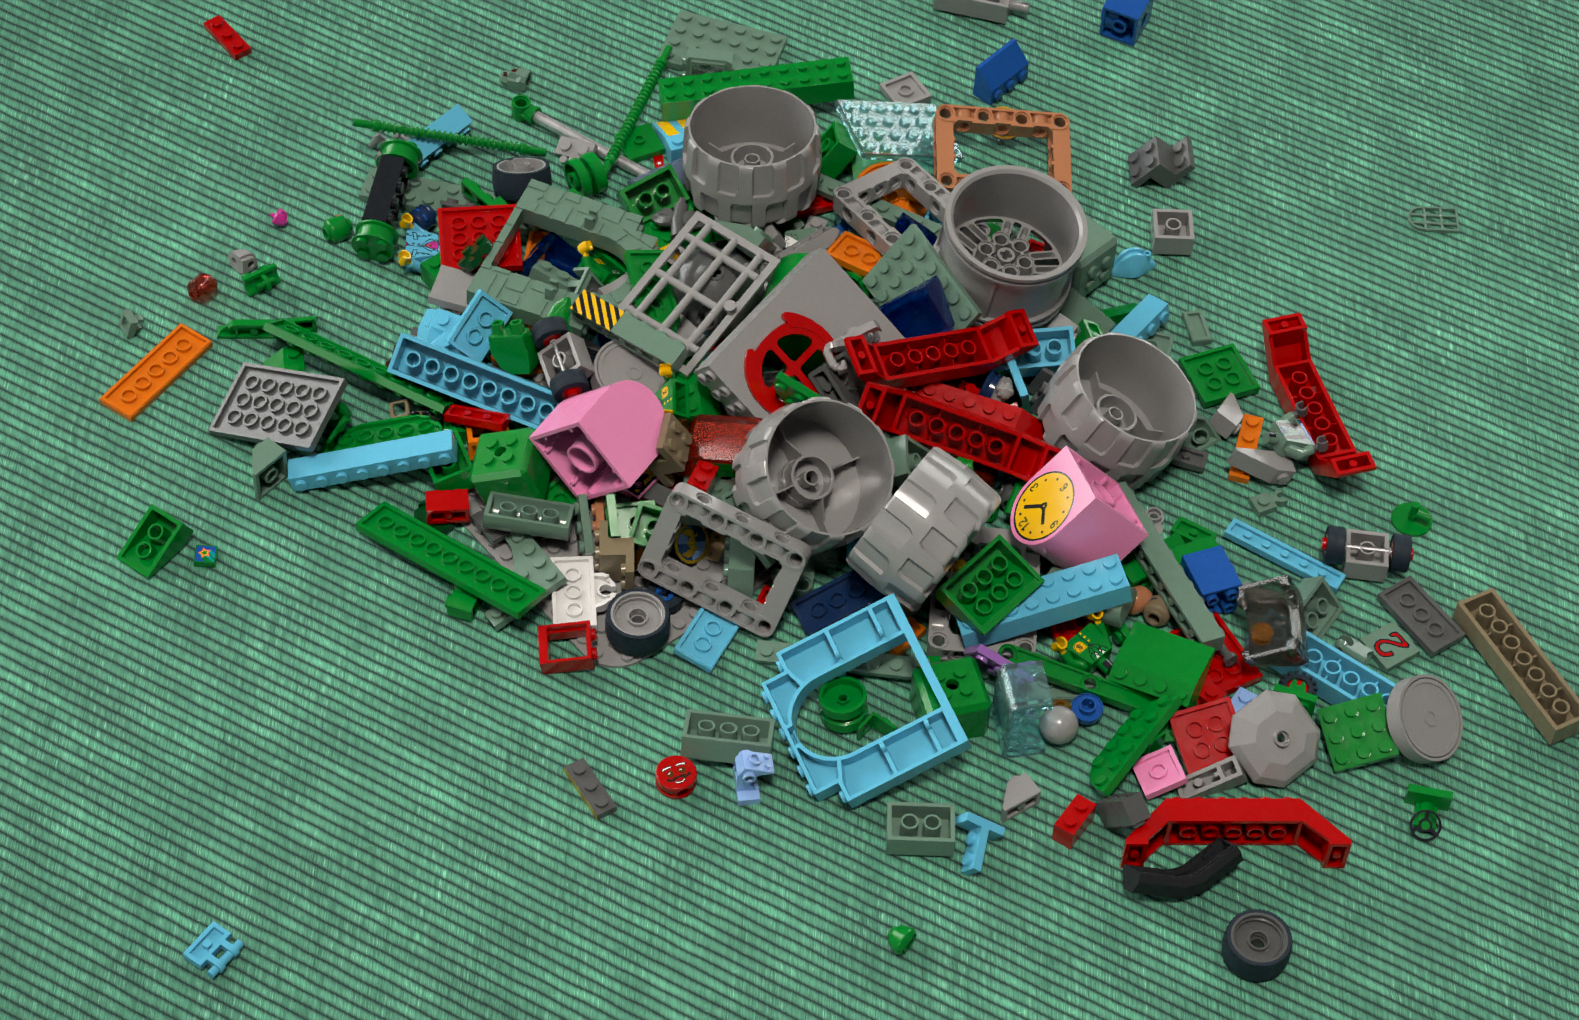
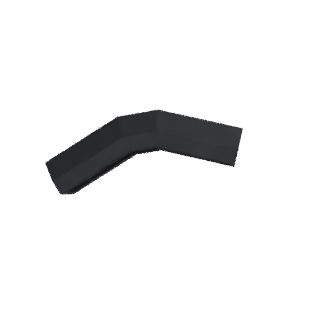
[1122,837,1243,899]

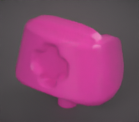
[270,208,288,227]

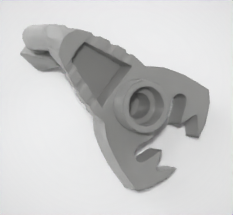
[823,320,882,375]

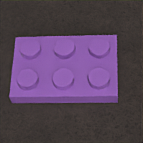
[963,644,1036,688]

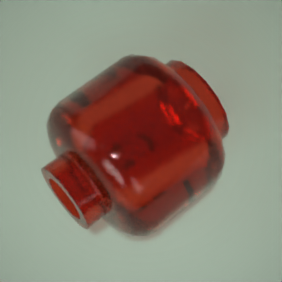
[187,273,217,303]

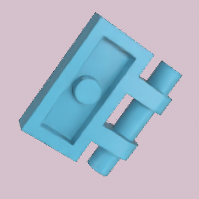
[183,921,244,978]

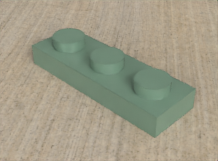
[573,494,594,556]

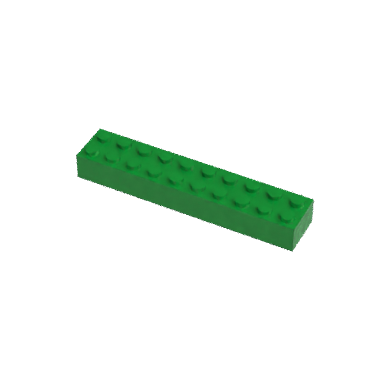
[658,57,855,122]

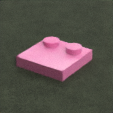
[1132,744,1188,800]

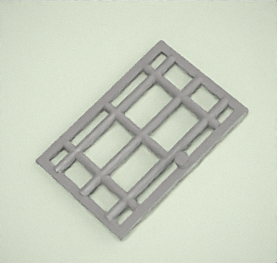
[618,211,781,378]

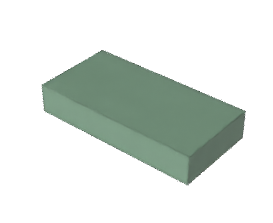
[1181,310,1213,347]

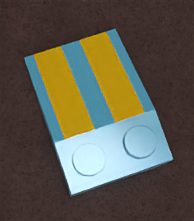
[652,119,686,163]

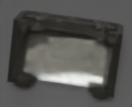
[1237,574,1309,667]

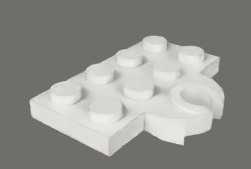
[550,556,616,630]

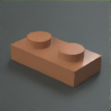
[591,496,606,533]

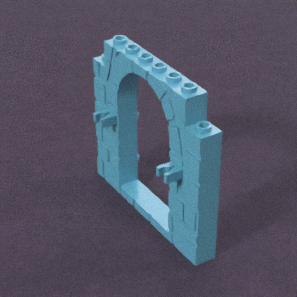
[761,593,972,808]

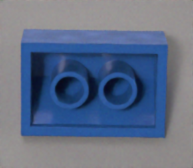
[973,38,1029,105]

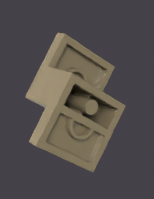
[648,413,692,487]
[595,520,634,590]

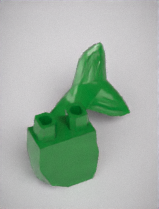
[488,297,573,374]

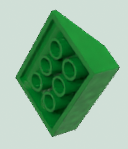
[934,534,1045,636]
[1108,621,1216,708]

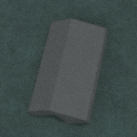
[808,349,866,407]

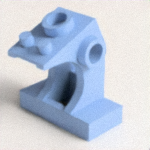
[732,750,775,806]

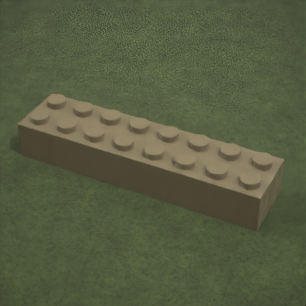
[1453,588,1579,745]

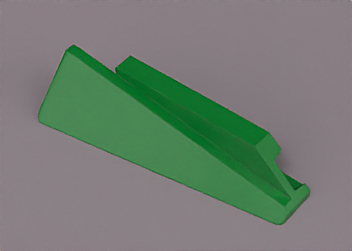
[217,315,318,339]
[1122,536,1219,593]

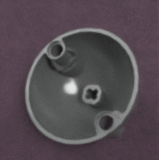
[673,239,765,338]

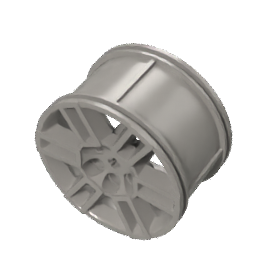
[934,165,1088,328]

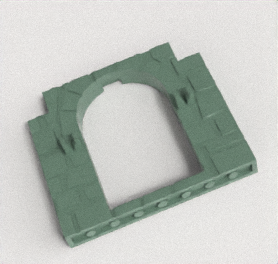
[467,179,660,338]

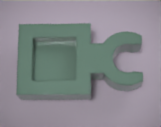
[1248,489,1288,518]

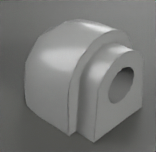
[228,249,257,274]

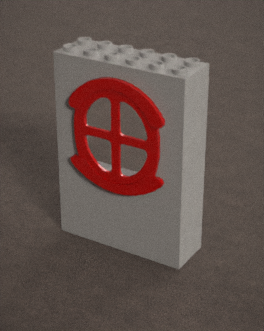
[694,247,905,431]

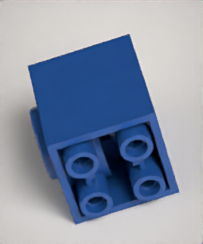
[1099,0,1154,47]
[1180,545,1242,614]

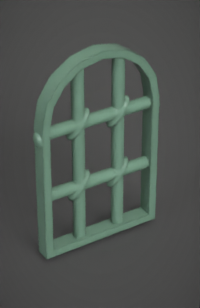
[1407,206,1460,234]

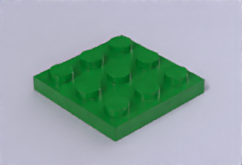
[1178,343,1260,408]
[1317,692,1400,774]

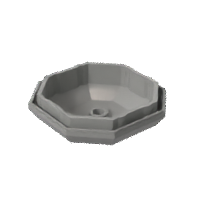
[1228,690,1320,788]

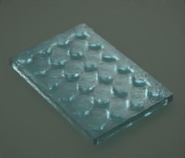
[834,99,964,163]

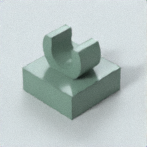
[118,309,144,338]

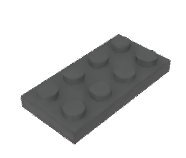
[1377,575,1466,657]

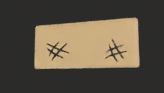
[704,530,726,562]

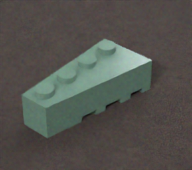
[724,535,755,603]

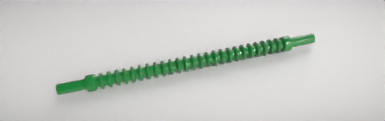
[603,45,673,175]
[352,118,547,156]

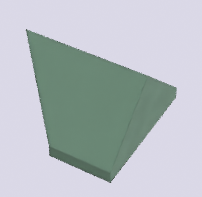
[1183,414,1222,451]

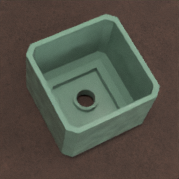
[1044,213,1117,296]

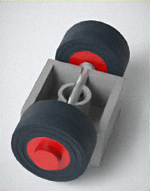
[531,316,595,403]
[1321,525,1414,582]

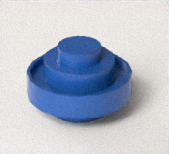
[1071,693,1104,725]

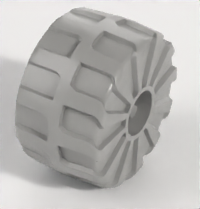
[682,85,822,228]
[1037,332,1198,490]
[732,397,896,555]
[846,447,1001,612]

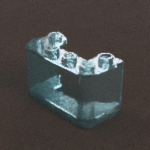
[991,660,1053,758]

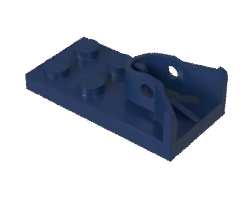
[790,569,885,636]

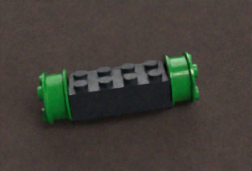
[351,138,423,262]

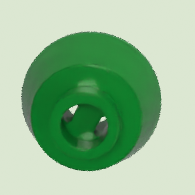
[887,925,917,955]

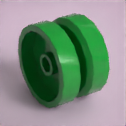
[563,151,608,198]
[818,676,869,733]

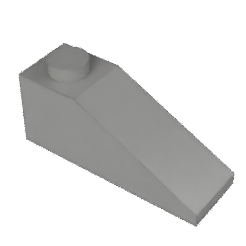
[1227,447,1296,485]
[1177,755,1248,798]

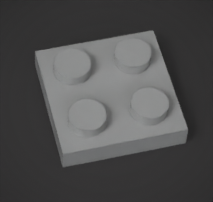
[879,71,932,113]

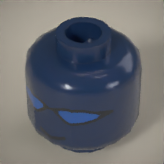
[409,204,437,231]

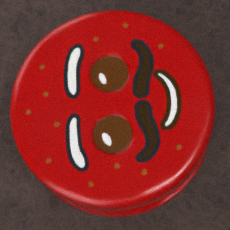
[655,755,697,799]

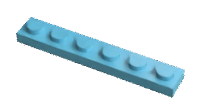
[1223,518,1346,594]

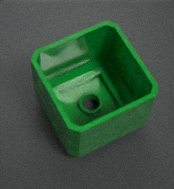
[469,427,552,505]
[909,656,992,739]

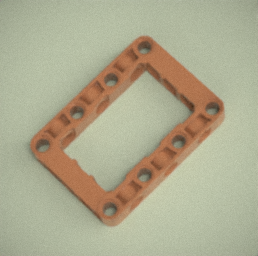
[933,104,1072,193]

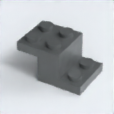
[1128,136,1195,188]

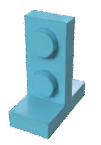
[955,812,1005,876]

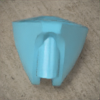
[1112,247,1156,278]

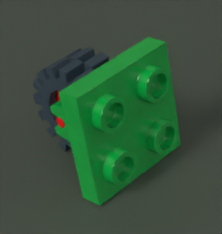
[1273,671,1318,718]

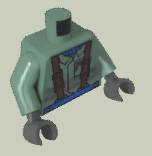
[1262,401,1329,461]

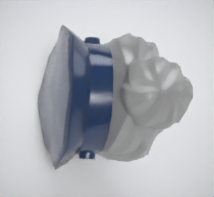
[978,369,1014,402]

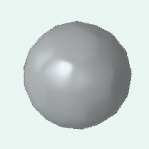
[1039,705,1079,745]

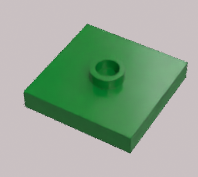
[614,123,665,163]

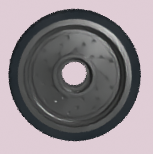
[1222,909,1293,983]

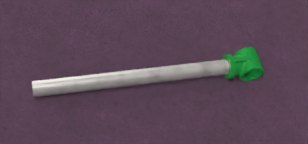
[511,95,651,176]

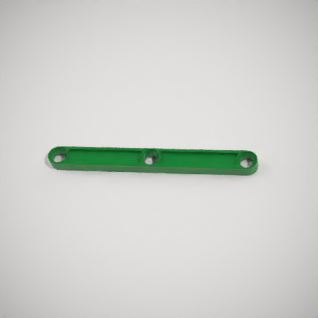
[998,643,1182,712]

